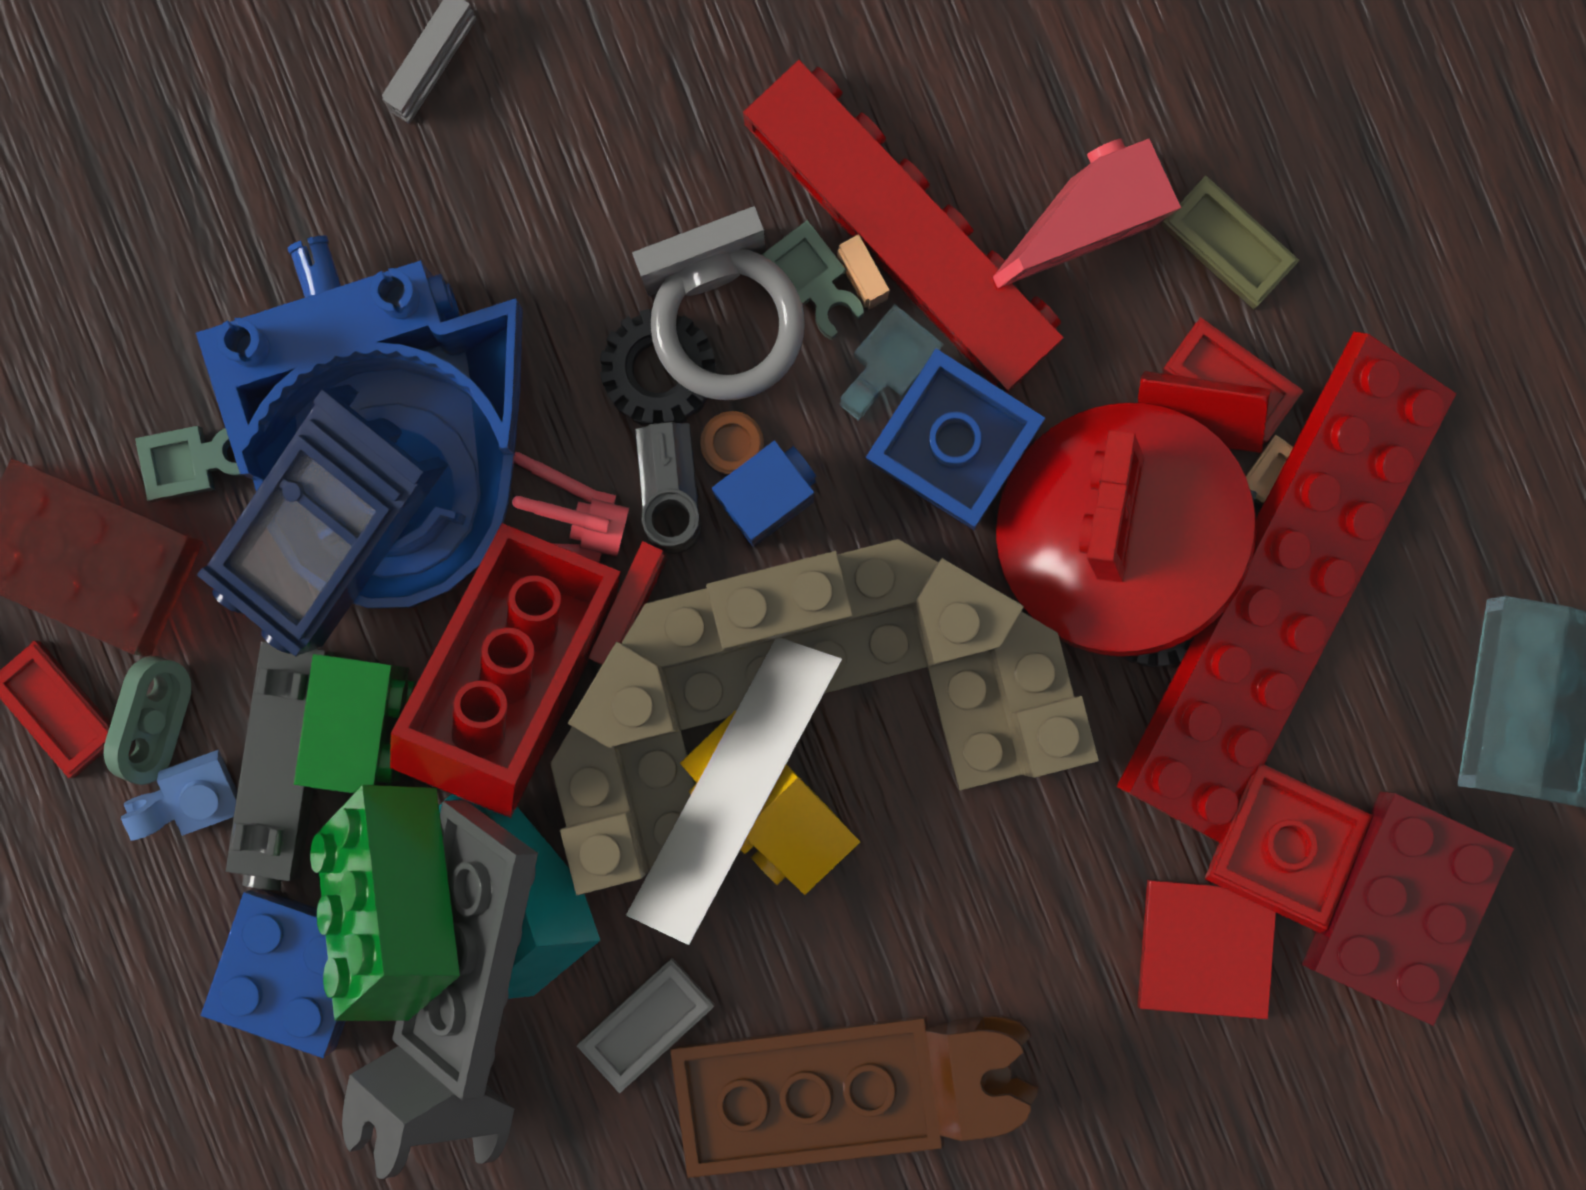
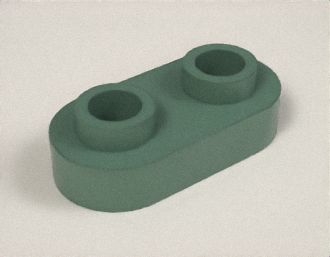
[104,656,191,785]

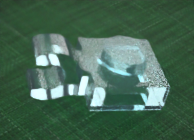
[839,304,944,421]

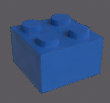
[866,348,1045,531]
[200,888,346,1058]

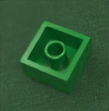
[293,654,416,793]

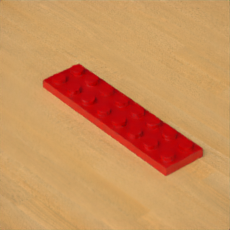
[1116,331,1456,842]

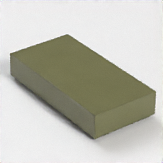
[1161,176,1299,309]

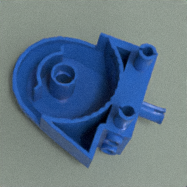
[196,235,523,609]

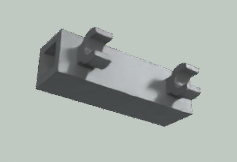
[225,641,335,891]

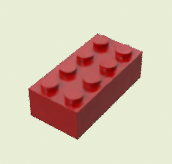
[390,523,620,818]

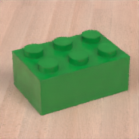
[310,785,460,1021]

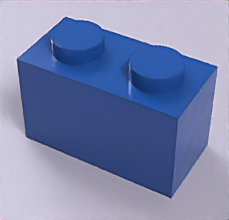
[712,440,817,548]

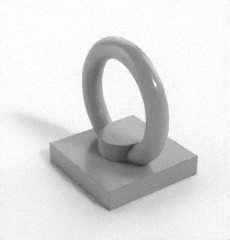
[632,206,805,400]

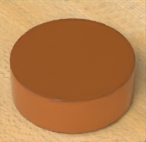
[700,411,764,476]

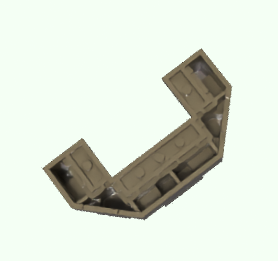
[550,539,1099,895]

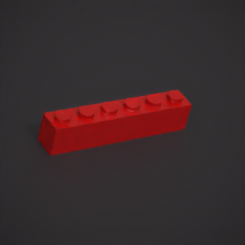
[743,60,1064,393]

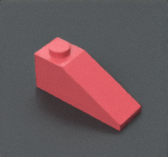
[993,138,1181,289]

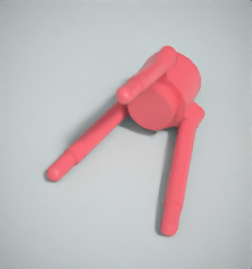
[512,452,629,562]

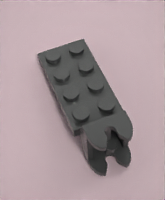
[342,800,538,1179]

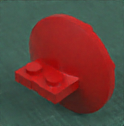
[996,403,1256,656]

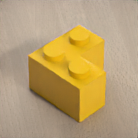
[680,710,860,895]

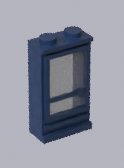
[197,384,448,657]

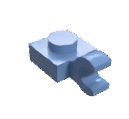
[121,749,238,841]

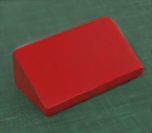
[1138,371,1271,453]

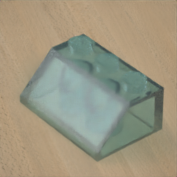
[1457,596,1586,808]

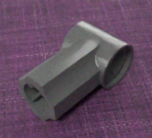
[635,422,702,554]

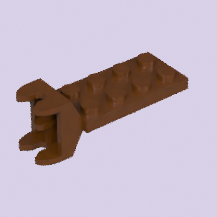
[670,1015,1038,1178]

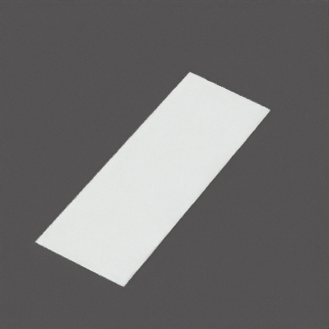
[626,638,842,945]

